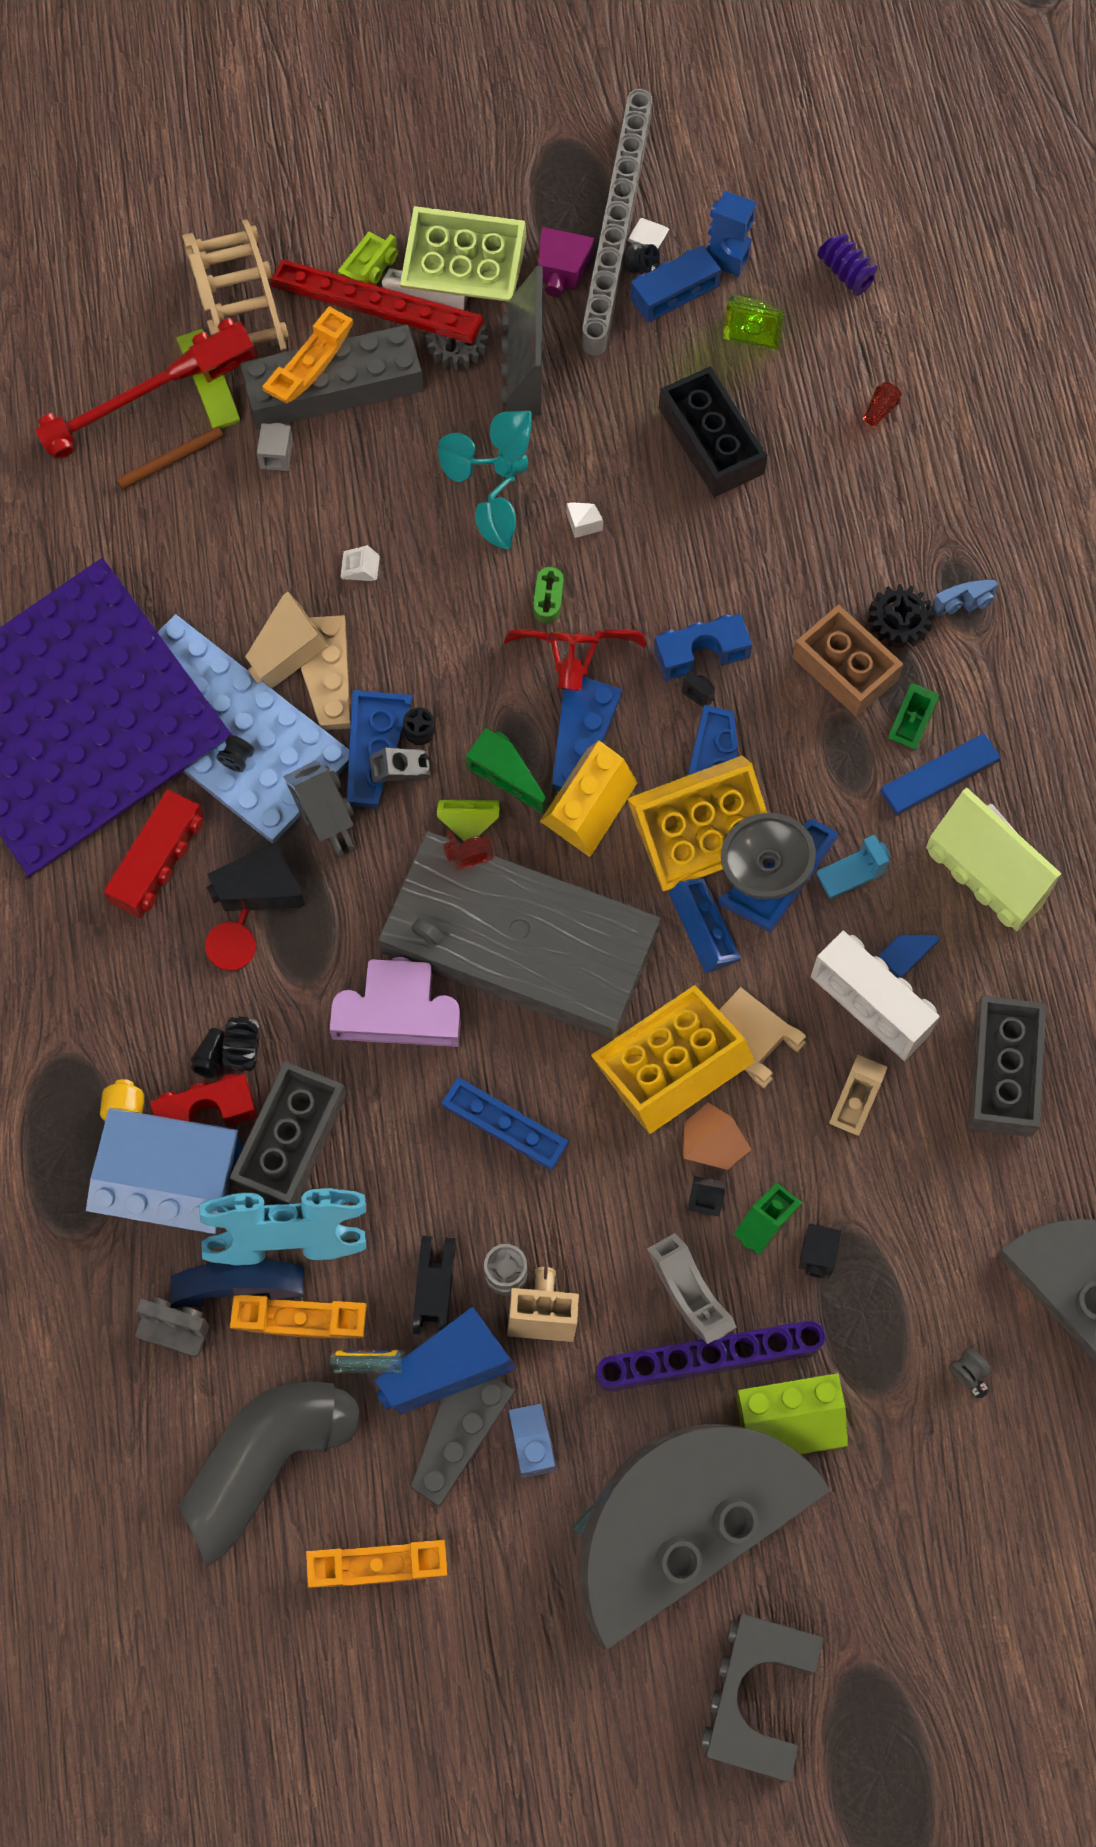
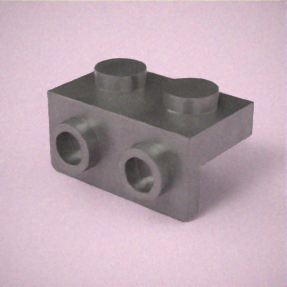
[135,1297,209,1357]

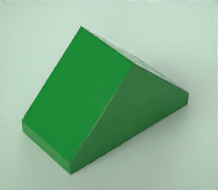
[888,683,940,750]

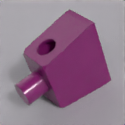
[538,227,594,297]

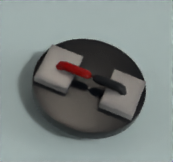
[971,1381,988,1398]

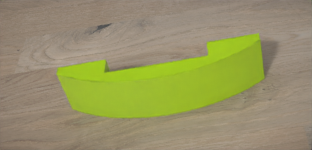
[176,329,240,429]

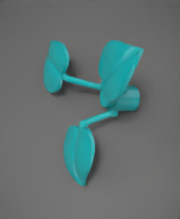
[437,411,531,549]

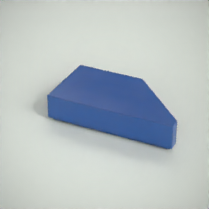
[877,935,940,978]

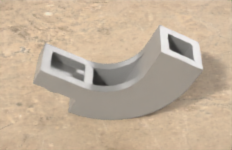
[647,1233,737,1344]

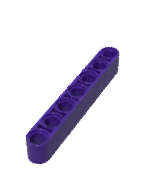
[596,1321,826,1391]

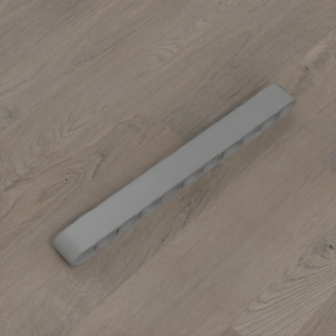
[582,89,652,356]

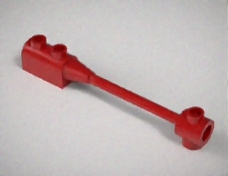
[35,318,258,459]

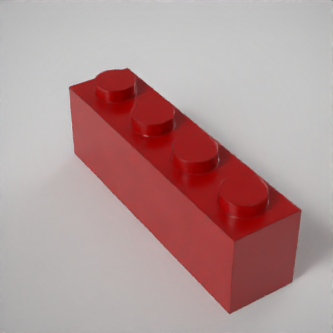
[103,789,204,919]

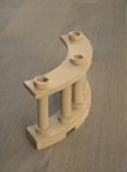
[182,219,289,350]

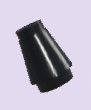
[190,1028,224,1078]

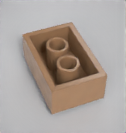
[792,604,903,717]

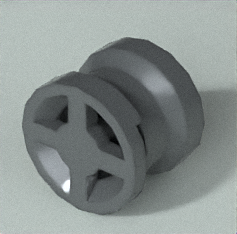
[948,1347,992,1390]

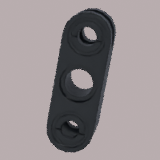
[413,1235,456,1335]

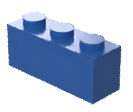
[630,245,721,323]

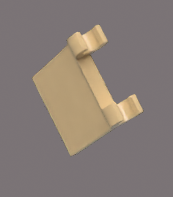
[719,987,806,1089]

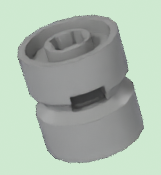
[484,1244,527,1296]

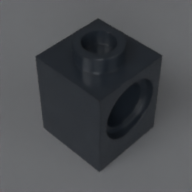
[798,1223,842,1278]

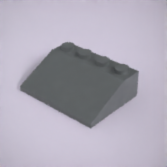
[501,266,543,415]

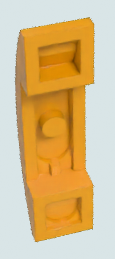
[262,306,353,404]
[230,1295,367,1338]
[306,1540,447,1588]

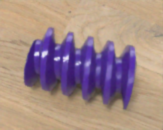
[817,233,878,296]

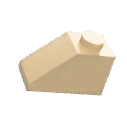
[829,1054,887,1136]

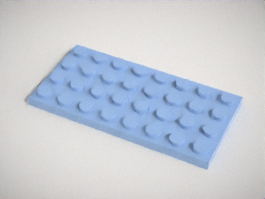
[158,614,349,844]

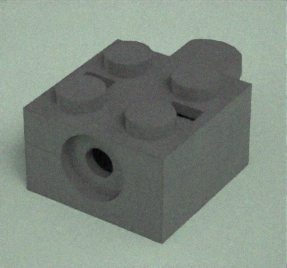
[283,760,355,858]

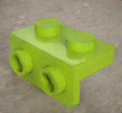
[338,232,398,285]

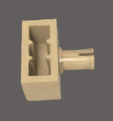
[507,1267,579,1342]

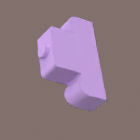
[330,957,461,1047]

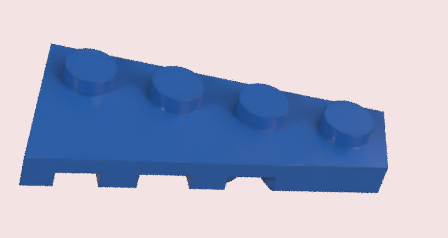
[552,677,622,791]
[346,690,413,809]
[718,818,838,933]

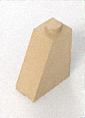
[245,592,329,689]

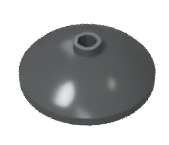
[721,813,816,900]

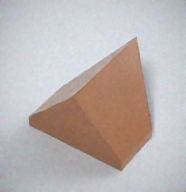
[683,1102,751,1171]

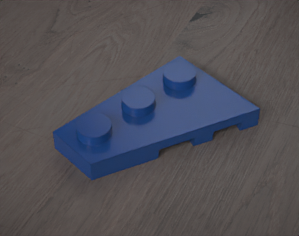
[687,705,738,776]

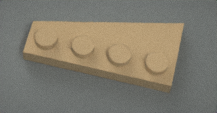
[301,615,350,730]

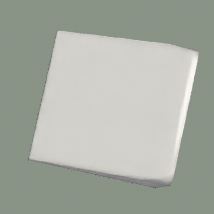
[627,218,669,249]
[341,545,379,581]

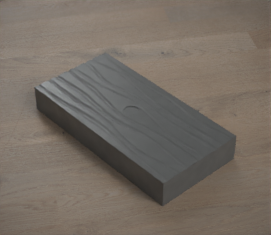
[378,831,661,1040]

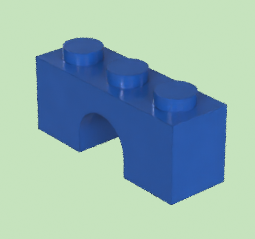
[706,191,757,277]
[654,614,752,681]

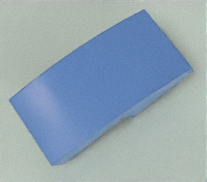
[931,580,998,618]

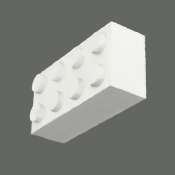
[811,930,940,1062]

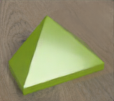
[437,800,500,845]

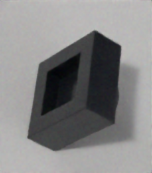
[682,671,715,707]
[687,1176,726,1217]

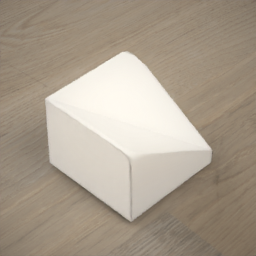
[566,503,603,538]

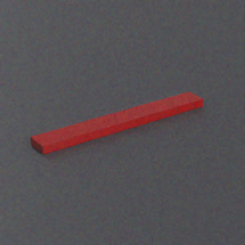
[269,259,484,344]

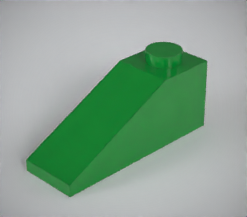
[466,728,546,814]

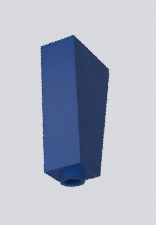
[374,1307,517,1415]

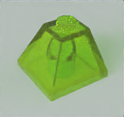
[723,294,785,350]

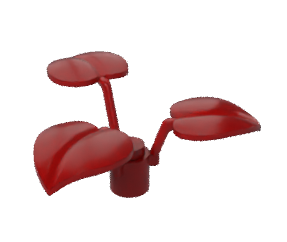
[504,629,646,691]

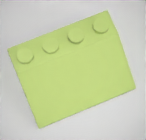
[400,206,527,302]
[926,788,1062,932]

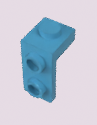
[816,835,890,899]

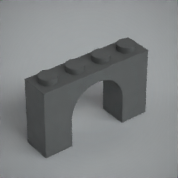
[700,1614,824,1782]

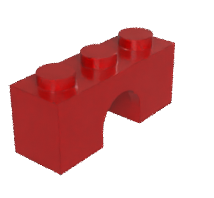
[150,1073,258,1127]

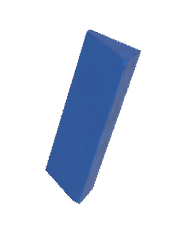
[669,878,741,973]

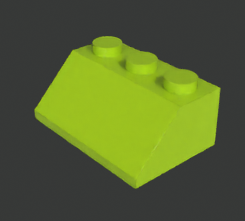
[735,1373,848,1455]

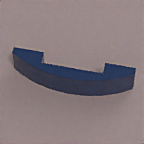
[170,1260,304,1308]

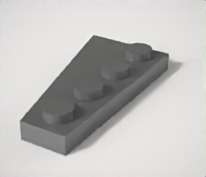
[411,1378,515,1508]

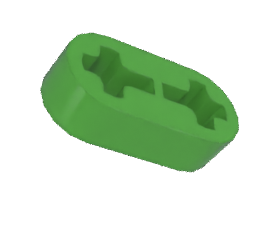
[533,567,564,624]

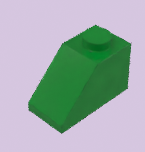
[733,1182,803,1255]

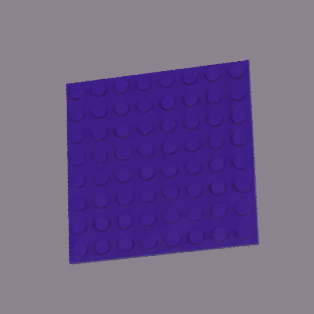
[0,557,232,878]

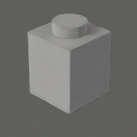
[257,423,293,471]

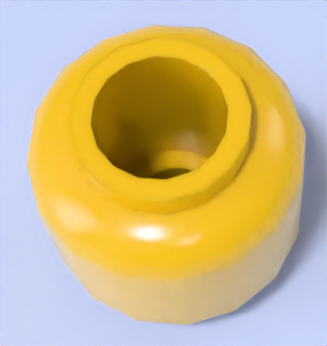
[100,1079,144,1121]

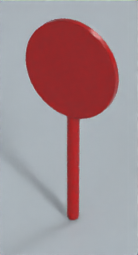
[205,909,256,971]

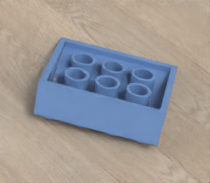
[86,1108,238,1234]

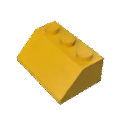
[540,740,637,857]

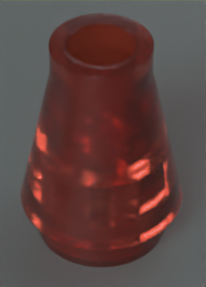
[863,382,902,427]

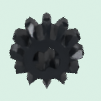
[222,1016,260,1072]

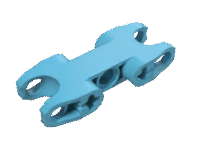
[200,1188,366,1266]

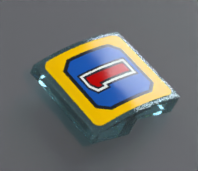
[330,1350,406,1373]

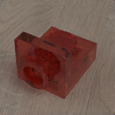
[443,830,493,871]

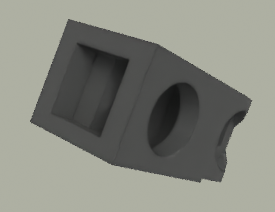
[369,748,431,783]

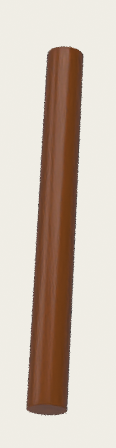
[116,426,223,490]

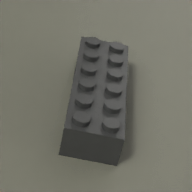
[240,324,424,430]

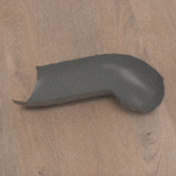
[177,1381,359,1569]

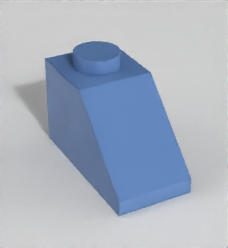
[508,1404,555,1478]

